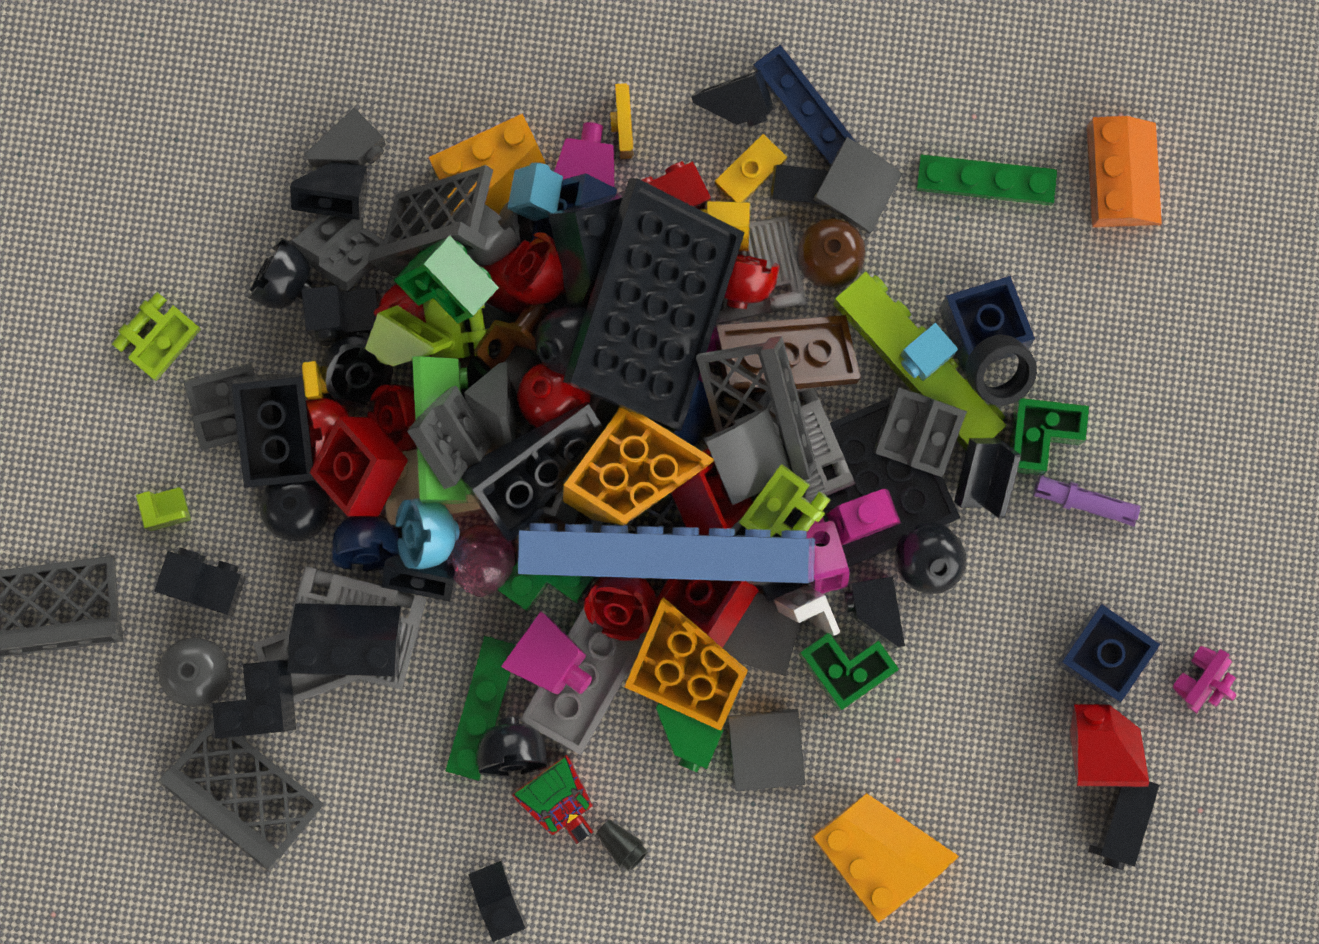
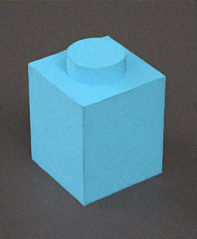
[507,162,563,221]
[900,323,958,381]

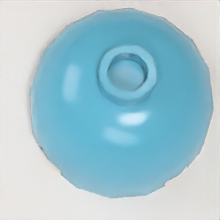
[396,498,460,569]

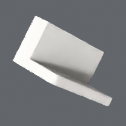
[773,585,840,636]

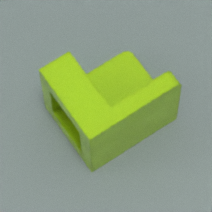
[136,487,191,531]

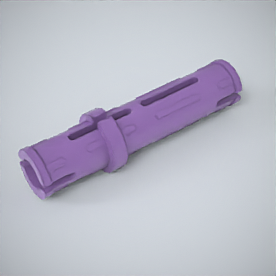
[1033,475,1140,527]

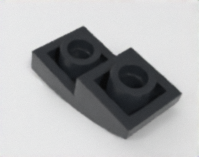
[770,165,827,207]

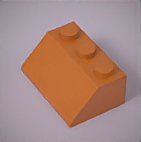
[1087,116,1162,227]

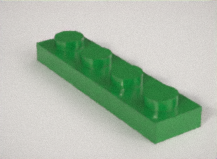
[916,154,1057,206]
[445,636,516,781]

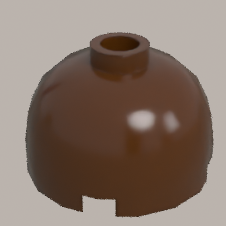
[797,218,866,288]

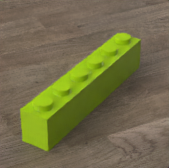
[833,272,1007,451]

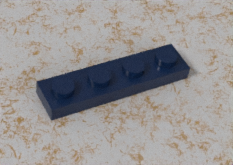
[753,45,856,167]

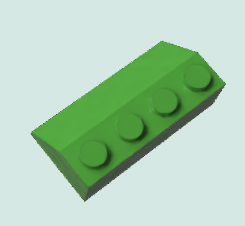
[412,356,471,505]

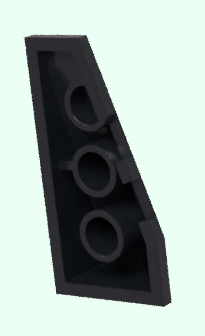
[461,402,604,542]

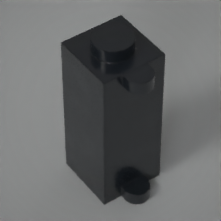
[1088,781,1160,871]

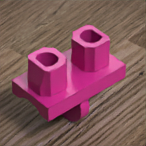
[1173,646,1237,714]

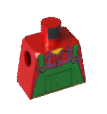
[512,755,594,844]

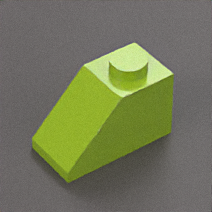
[365,305,453,366]

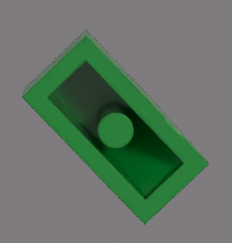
[656,703,724,773]

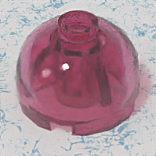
[447,525,517,597]

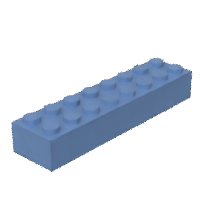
[518,523,815,583]

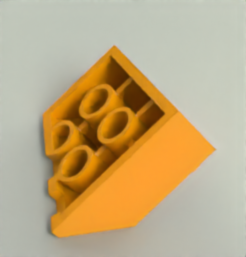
[429,113,546,215]
[563,408,714,526]
[624,597,748,731]
[811,793,959,923]

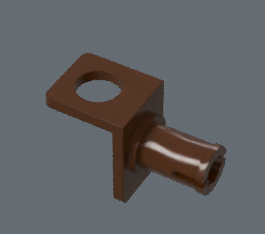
[474,304,549,370]

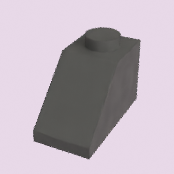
[304,107,386,167]

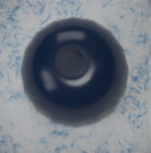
[332,515,401,571]

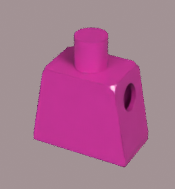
[554,122,615,188]
[826,488,901,545]
[801,512,850,594]
[501,611,593,695]

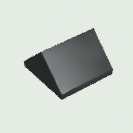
[464,362,516,451]

